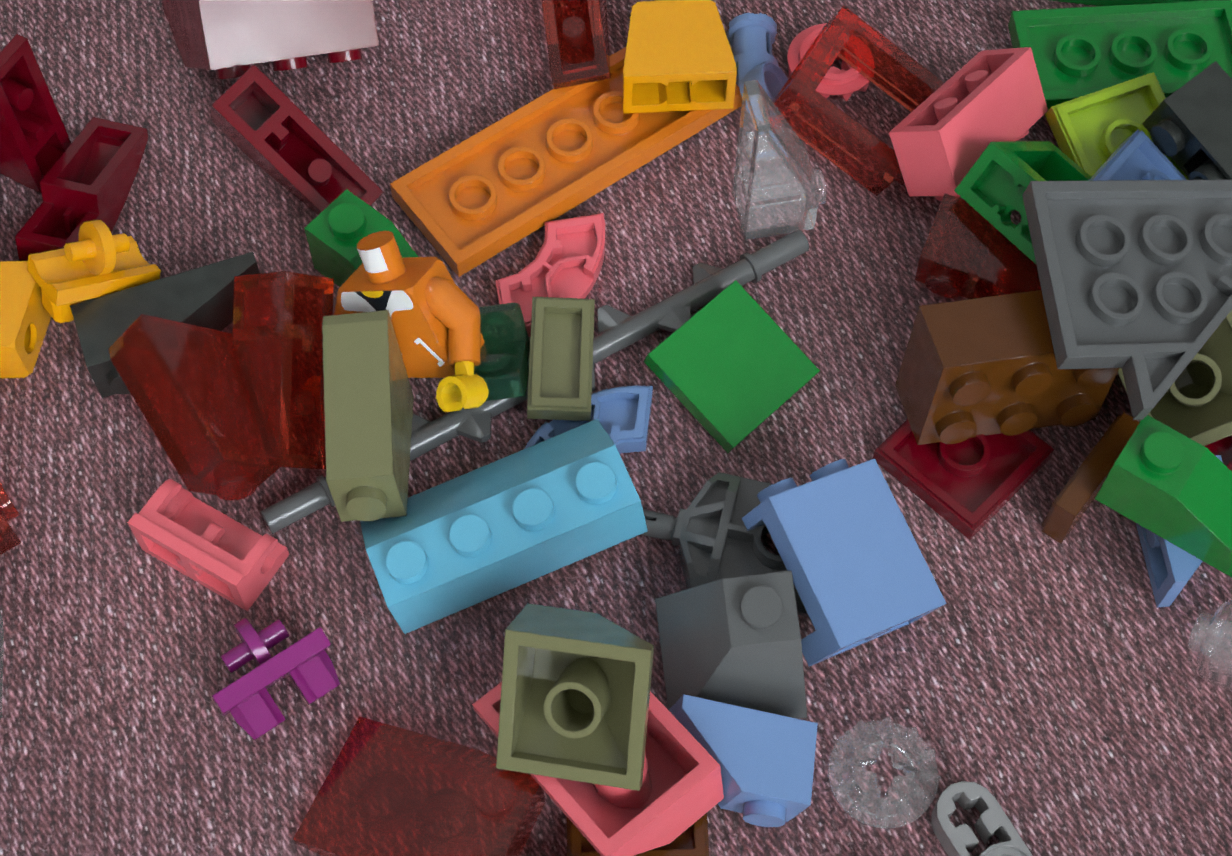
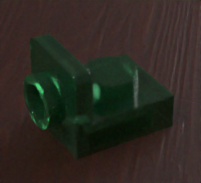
[474,303,530,401]

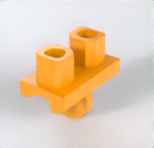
[27,220,161,324]

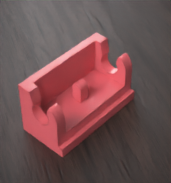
[127,479,290,612]

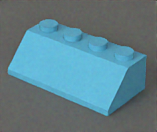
[360,419,648,634]

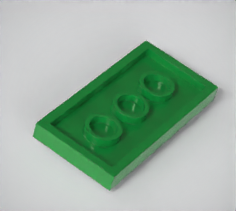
[1008,0,1232,110]

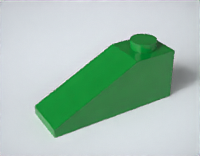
[1095,415,1232,578]

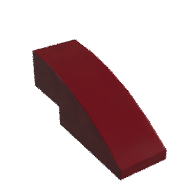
[15,117,148,261]

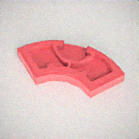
[495,213,605,343]

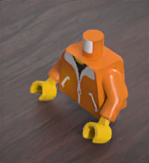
[306,231,489,412]

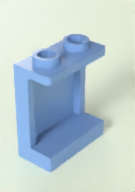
[742,459,947,667]

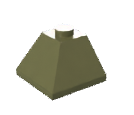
[1117,310,1232,446]
[496,603,654,791]

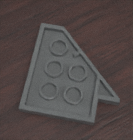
[1022,180,1232,420]

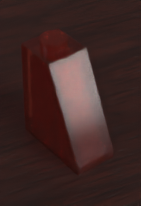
[108,314,280,501]

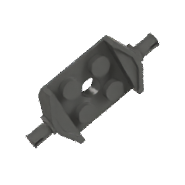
[640,472,810,618]

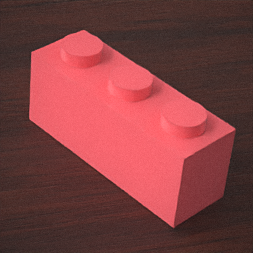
[889,47,1048,201]

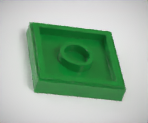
[643,280,820,453]

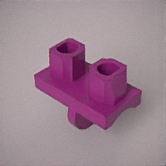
[212,618,340,740]

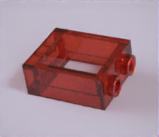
[766,5,944,196]

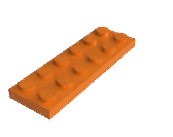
[390,47,743,277]

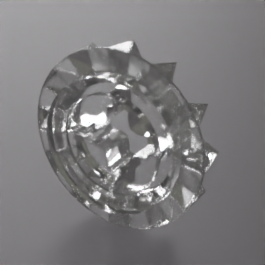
[828,716,941,829]

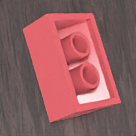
[472,682,724,856]

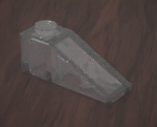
[732,80,826,240]

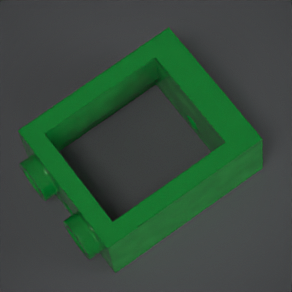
[954,141,1091,264]

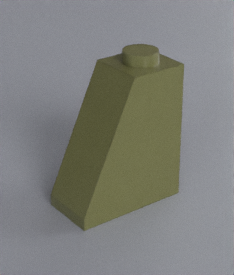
[322,310,414,522]

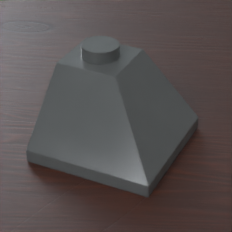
[655,570,807,719]

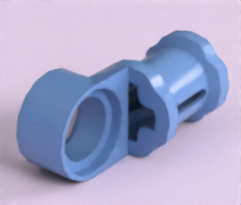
[727,13,793,120]

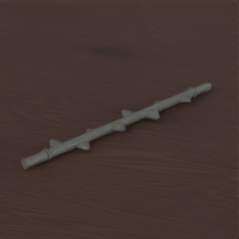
[260,230,809,534]

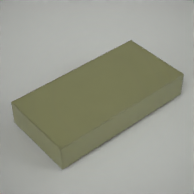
[527,297,595,421]

